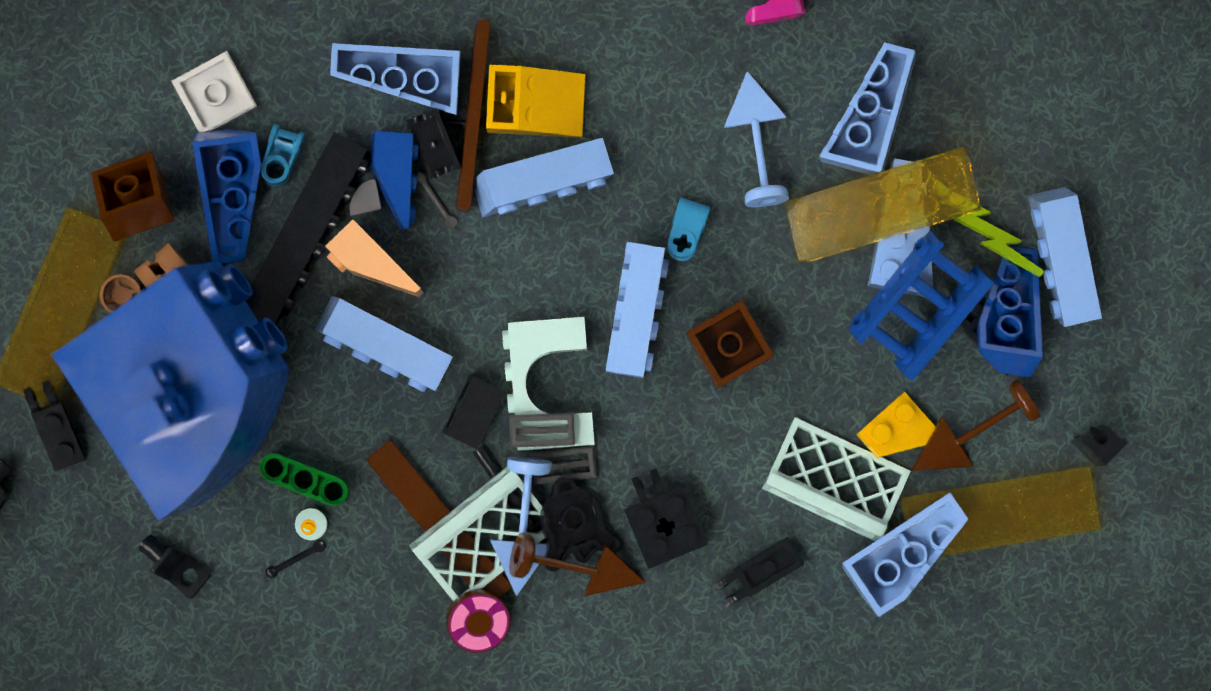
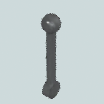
[416,172,457,229]

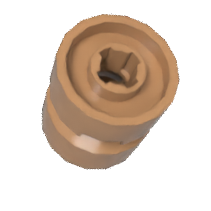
[134,242,189,288]
[99,274,145,313]

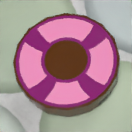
[446,590,510,653]

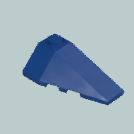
[192,129,261,264]
[978,246,1043,377]

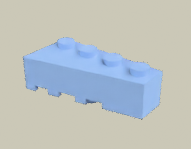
[819,42,916,178]
[330,43,461,115]
[473,138,614,218]
[868,158,933,298]
[1028,187,1102,327]
[605,242,669,378]
[315,296,453,393]

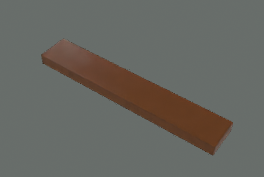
[455,20,490,213]
[366,440,512,597]

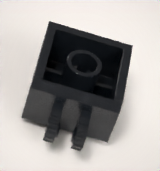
[624,469,708,569]

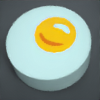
[295,508,328,540]

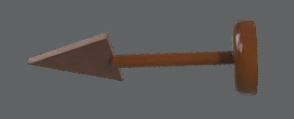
[911,380,1041,471]
[509,533,645,596]

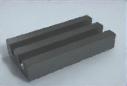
[509,413,575,448]
[530,446,597,485]

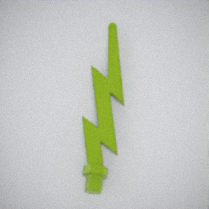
[932,182,1044,277]

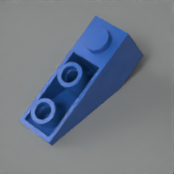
[370,131,418,231]

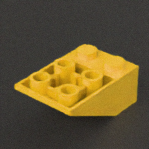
[486,65,585,138]

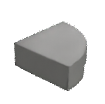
[350,178,382,216]

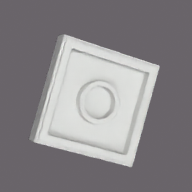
[171,51,258,133]

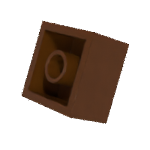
[91,151,174,242]
[685,301,774,389]

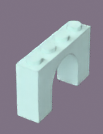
[502,317,594,451]

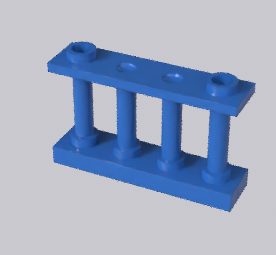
[848,231,994,381]

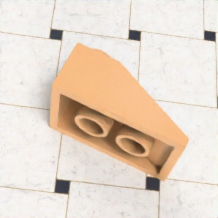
[325,220,424,297]

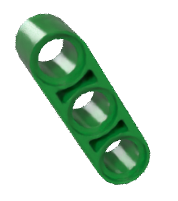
[259,453,350,506]

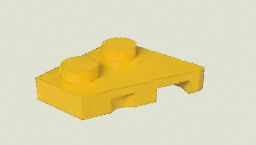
[856,392,936,458]

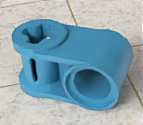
[261,124,306,188]
[668,197,711,262]

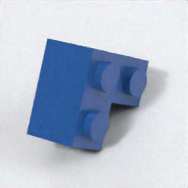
[116,362,192,446]

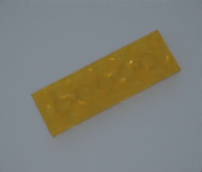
[785,147,981,264]
[0,207,125,405]
[900,466,1101,557]

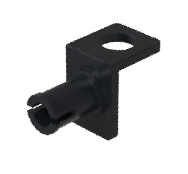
[139,535,210,599]

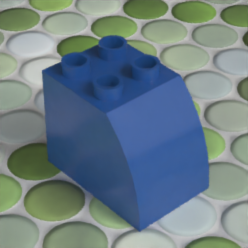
[52,261,289,521]

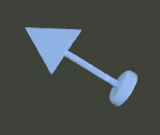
[724,71,789,208]
[490,457,552,596]

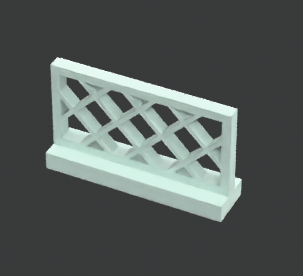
[762,417,911,541]
[409,467,545,601]

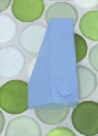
[842,493,968,618]

